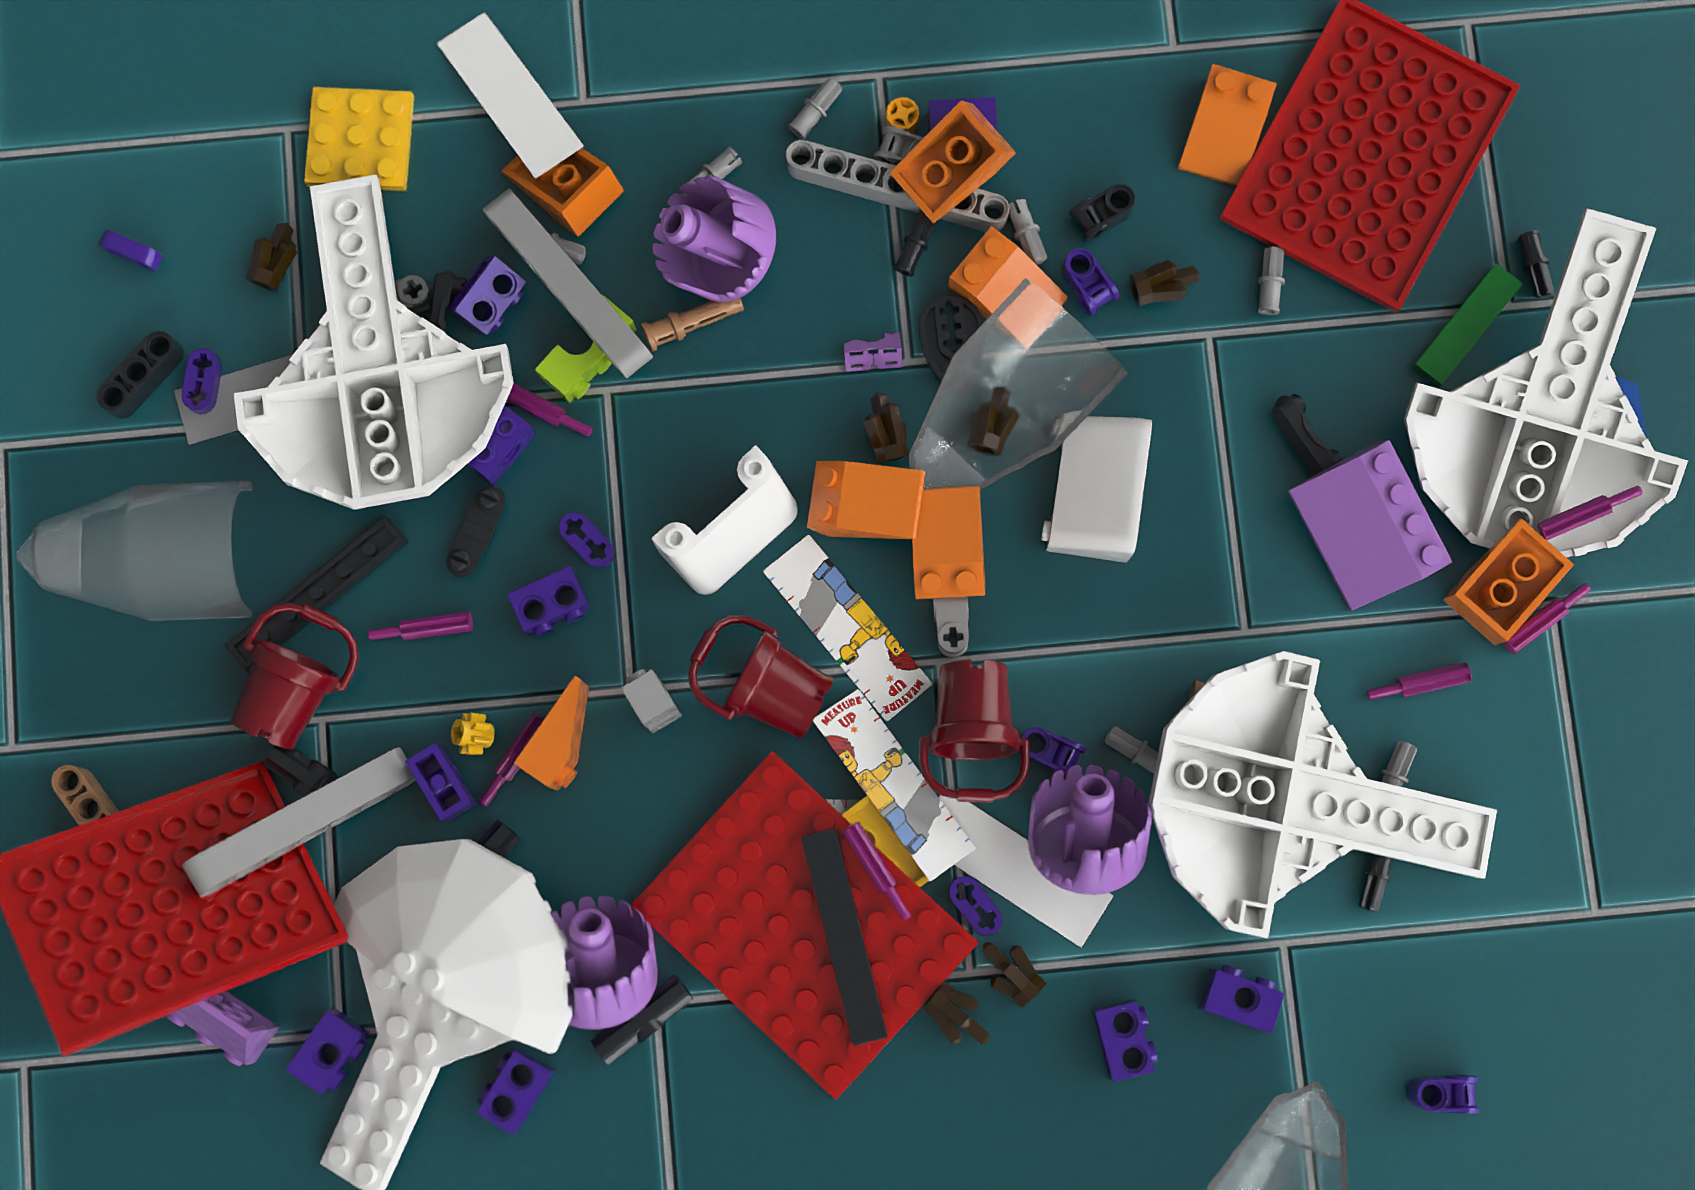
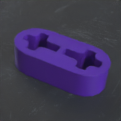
[98,230,164,272]
[182,348,222,414]
[559,512,615,569]
[949,876,1003,936]

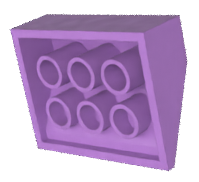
[1287,440,1452,611]
[165,991,279,1066]

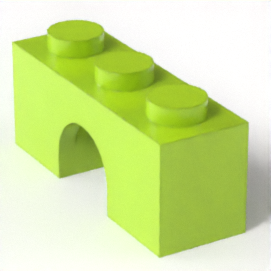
[535,295,637,403]

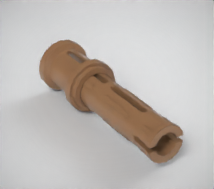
[641,298,744,352]

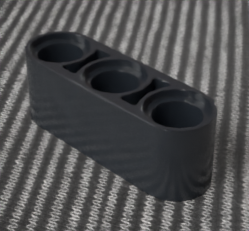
[96,331,184,418]

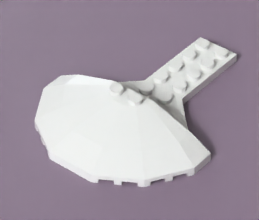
[233,175,514,510]
[1404,209,1688,558]
[1149,651,1497,938]
[320,839,572,1190]

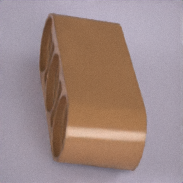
[51,765,119,826]

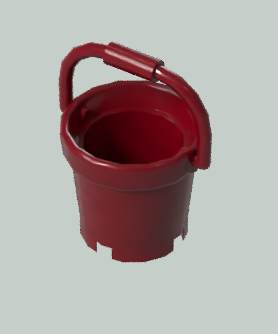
[230,603,359,749]
[688,615,834,740]
[919,660,1030,803]

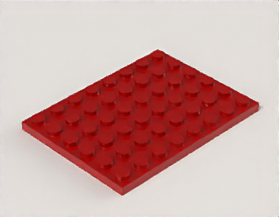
[1219,0,1521,314]
[631,751,979,1100]
[0,761,348,1057]

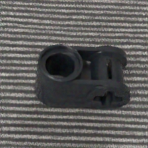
[1069,184,1135,242]

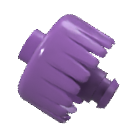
[652,176,776,302]
[1028,765,1151,895]
[550,896,658,1029]

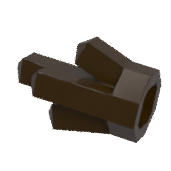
[246,223,297,293]
[1129,260,1200,306]
[967,386,1020,457]
[863,392,909,464]
[982,942,1047,1008]
[922,981,989,1044]

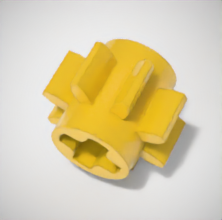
[451,713,494,755]

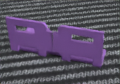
[844,332,902,372]

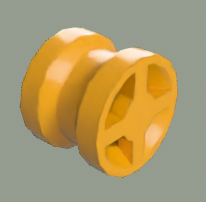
[886,97,919,134]

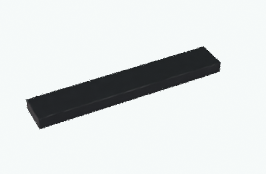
[224,515,408,673]
[801,828,888,1046]

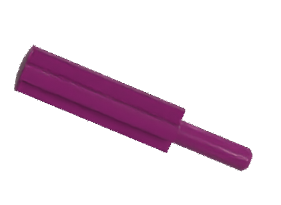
[506,384,593,437]
[1537,485,1643,540]
[1502,583,1591,655]
[367,611,473,640]
[1366,662,1472,700]
[479,712,545,807]
[842,821,911,921]

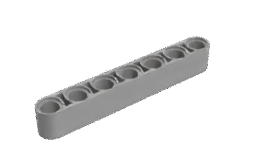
[786,140,1009,232]
[482,188,653,379]
[182,747,416,898]

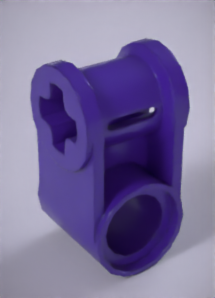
[1062,248,1120,317]
[1018,727,1087,778]
[1406,1075,1480,1114]

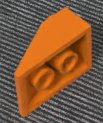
[1178,64,1277,187]
[890,101,1016,223]
[502,148,624,237]
[948,226,1068,349]
[807,461,925,539]
[912,485,985,599]
[1442,518,1574,645]
[514,676,589,791]

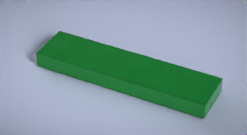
[1413,263,1523,387]

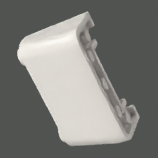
[1041,416,1152,563]
[651,445,798,595]

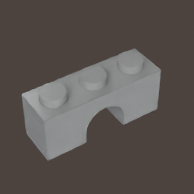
[621,669,682,733]

